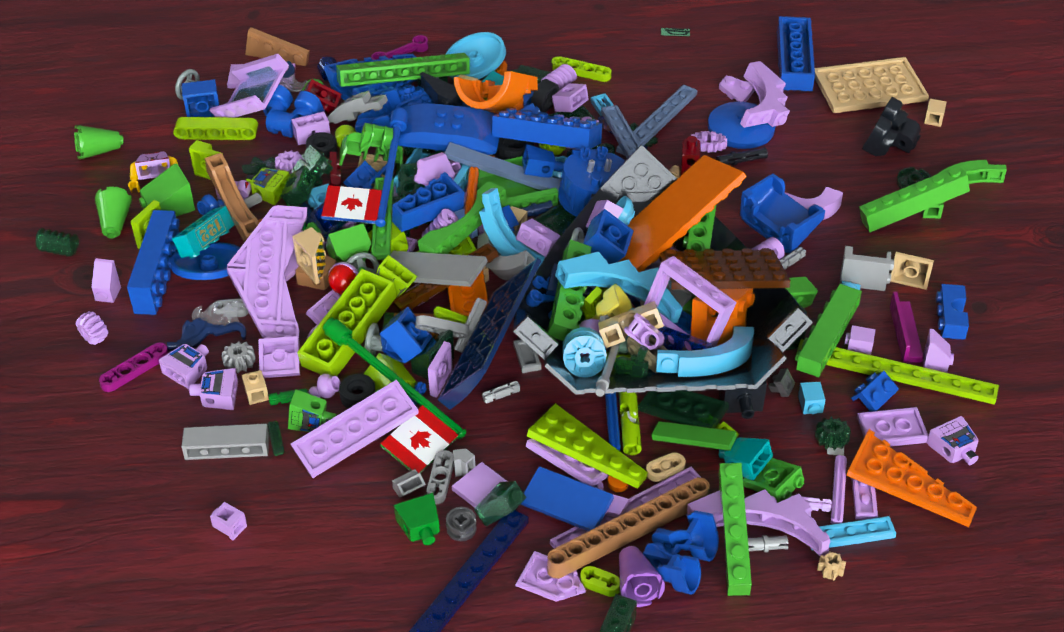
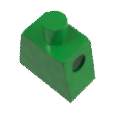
[394,493,440,546]

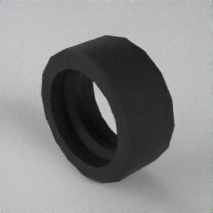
[531,79,559,112]

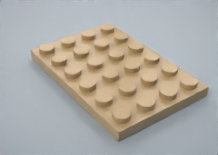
[815,57,929,113]

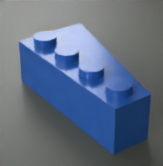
[392,172,465,232]

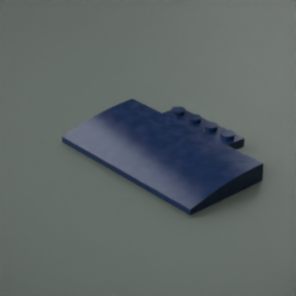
[438,258,541,410]

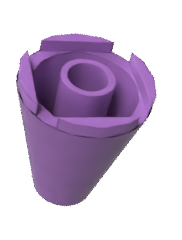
[619,546,665,607]

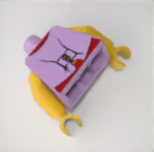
[128,151,179,193]

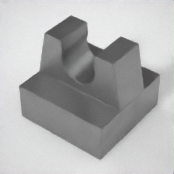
[768,368,795,397]

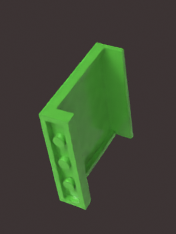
[477,156,559,208]

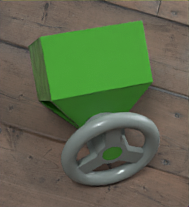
[326,223,379,274]

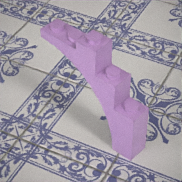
[740,61,790,128]
[687,490,830,556]

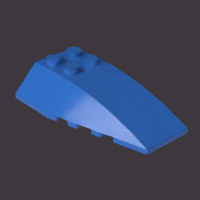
[324,54,419,100]

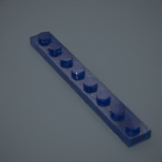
[409,508,529,632]

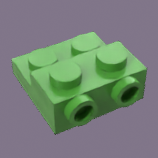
[743,458,804,503]

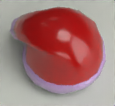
[328,262,358,295]

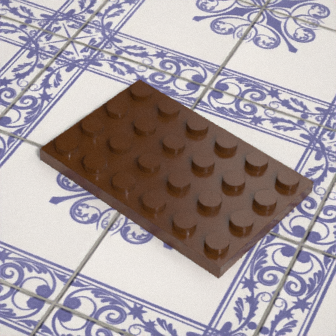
[659,248,791,290]

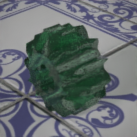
[815,416,851,451]

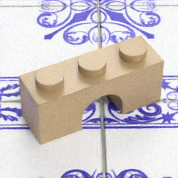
[598,301,664,348]

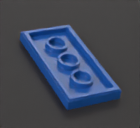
[519,466,614,531]

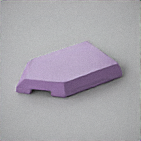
[414,152,456,186]
[515,551,586,602]

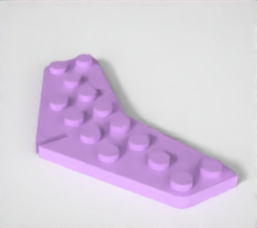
[227,205,307,338]

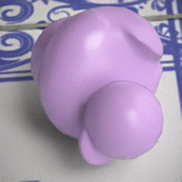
[308,374,340,398]

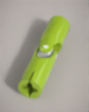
[619,392,642,456]

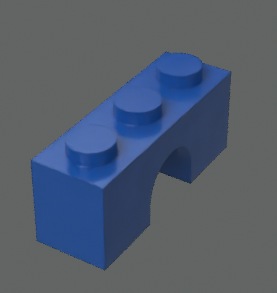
[936,284,969,340]

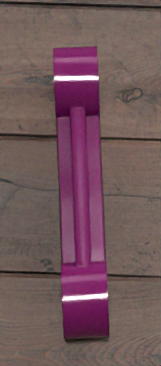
[371,35,428,60]

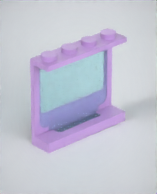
[209,54,289,118]

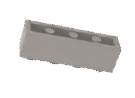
[181,424,269,460]

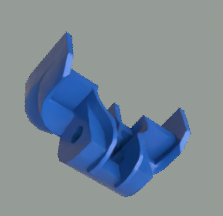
[263,83,326,138]
[355,88,402,133]
[643,510,719,595]

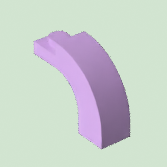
[785,187,843,220]

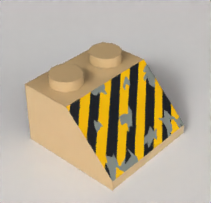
[292,227,326,284]

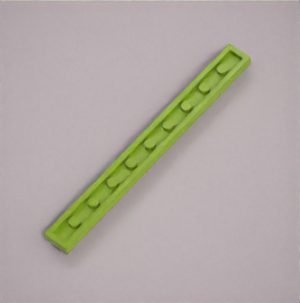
[797,339,999,405]

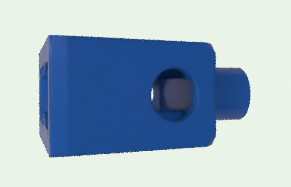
[522,144,564,178]

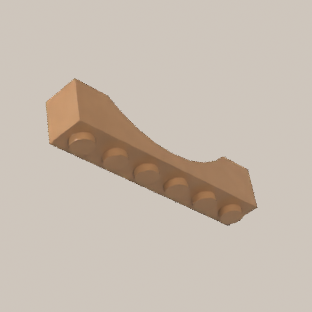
[205,153,259,243]

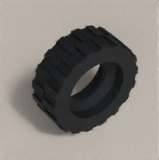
[496,138,534,160]

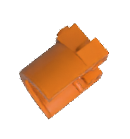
[454,71,538,114]
[691,288,755,346]

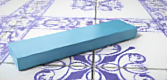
[810,516,896,550]

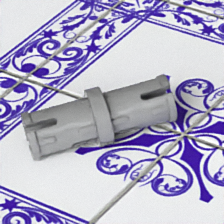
[748,535,788,553]

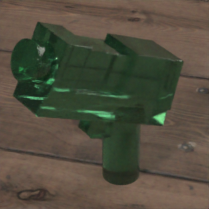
[613,345,649,378]

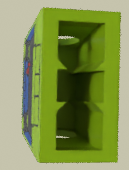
[246,168,291,205]

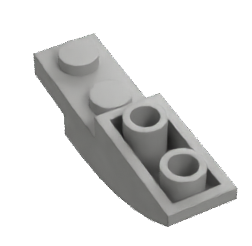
[327,91,388,124]

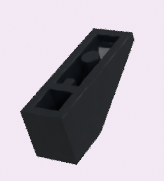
[420,72,464,106]

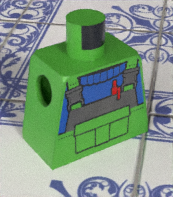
[288,389,337,432]

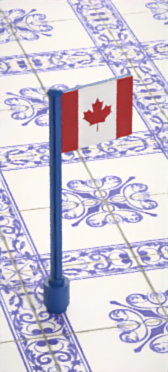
[321,107,408,227]

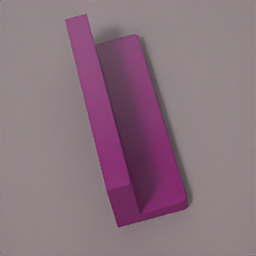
[890,292,924,363]

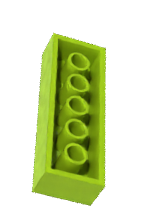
[297,269,397,376]

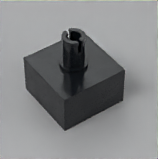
[719,380,767,419]

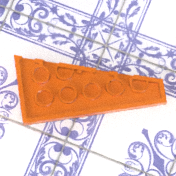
[847,429,977,527]

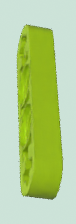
[552,56,612,82]

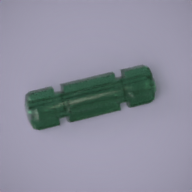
[267,420,285,456]

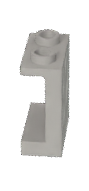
[840,246,894,291]

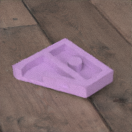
[719,75,755,102]

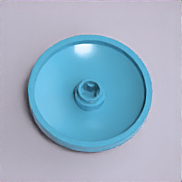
[445,32,506,79]

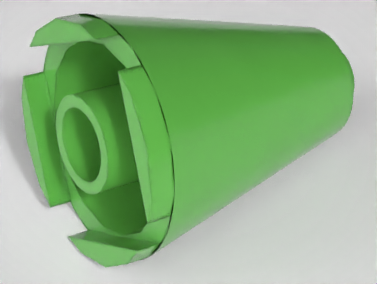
[74,125,123,159]
[95,187,132,238]

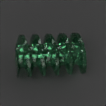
[36,228,79,257]

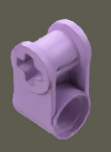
[623,313,664,350]

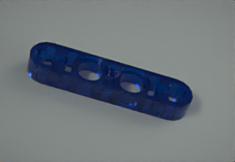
[651,326,714,351]

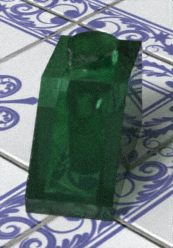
[474,481,527,526]

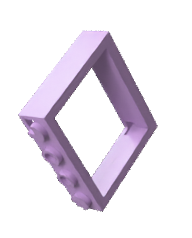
[644,256,737,351]

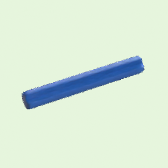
[605,392,621,451]

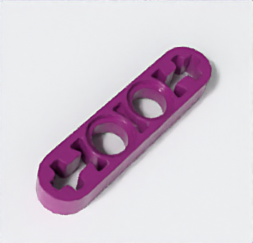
[99,343,169,392]

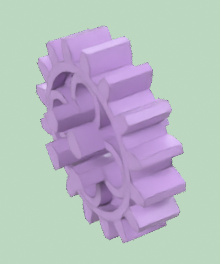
[691,131,727,153]

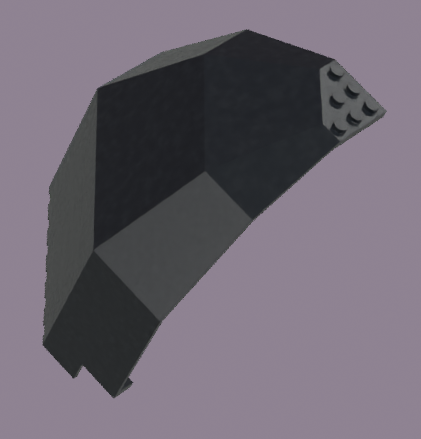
[513,144,813,395]

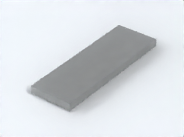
[391,251,488,287]

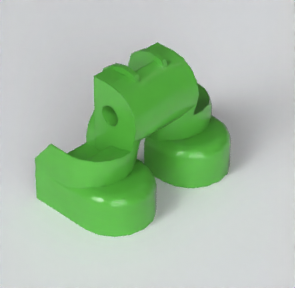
[339,123,404,175]

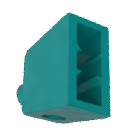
[719,438,773,481]

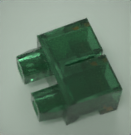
[291,144,333,187]

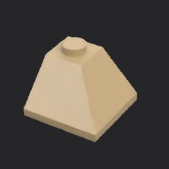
[890,252,934,290]

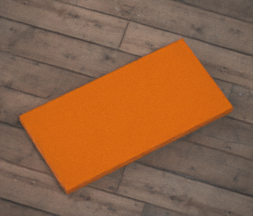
[618,155,747,272]

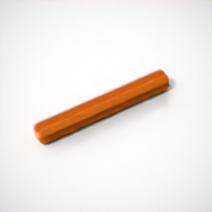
[465,167,479,215]

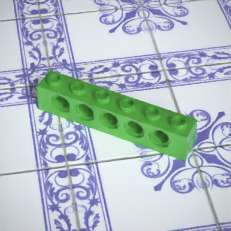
[547,239,592,341]

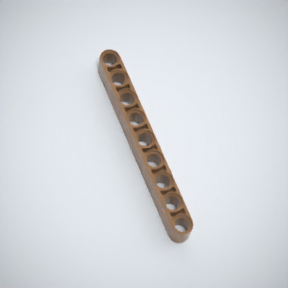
[547,477,710,578]

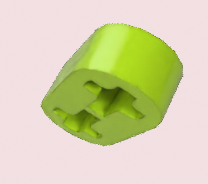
[580,566,620,597]

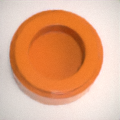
[608,475,629,492]

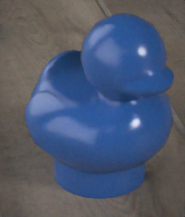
[197,194,225,215]

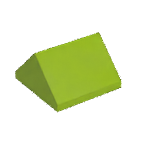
[364,353,417,390]

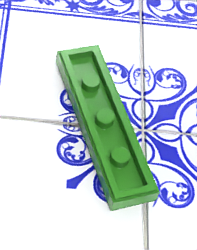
[652,421,737,451]

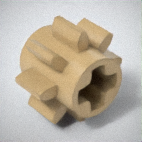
[817,551,846,580]

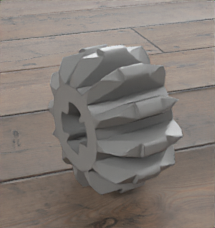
[221,341,256,374]

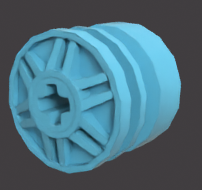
[562,327,607,378]

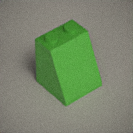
[139,163,195,217]

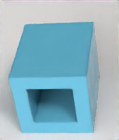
[798,382,825,414]

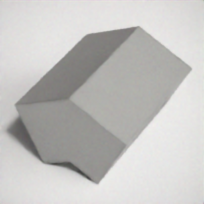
[453,448,476,477]
[392,469,426,497]

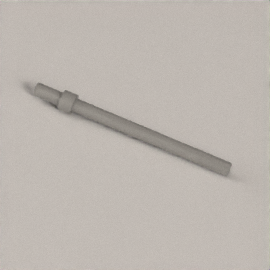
[596,343,620,397]

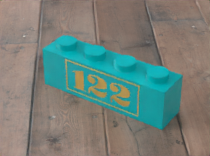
[172,206,235,259]

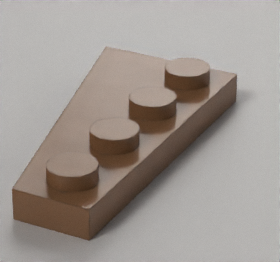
[245,27,310,66]

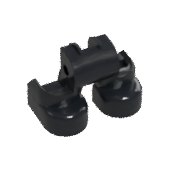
[862,97,921,156]

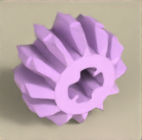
[275,150,304,177]
[76,311,108,345]

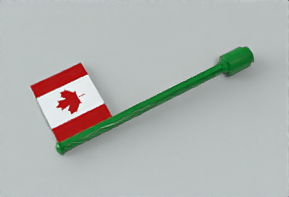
[323,318,467,473]

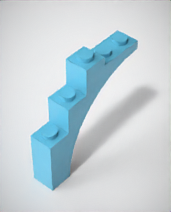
[555,252,683,323]

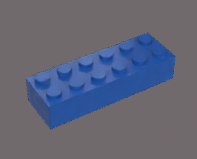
[777,16,815,91]
[492,108,602,150]
[127,210,180,315]

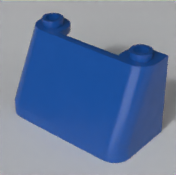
[740,174,825,253]

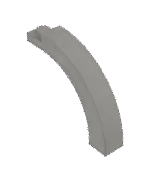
[477,230,536,280]

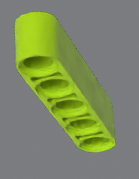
[173,117,258,140]

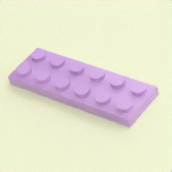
[291,380,419,478]

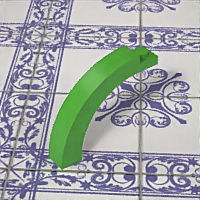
[922,160,1007,218]

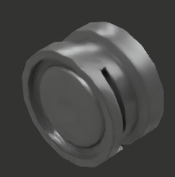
[446,507,477,541]

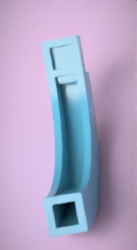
[479,188,545,266]
[656,326,754,377]

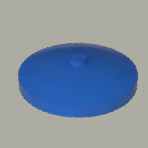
[708,102,776,149]
[170,242,240,280]

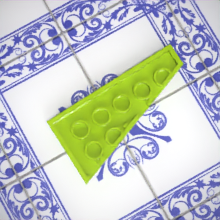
[527,403,648,489]

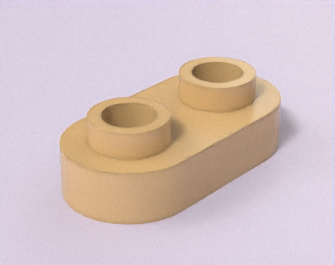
[646,453,686,482]

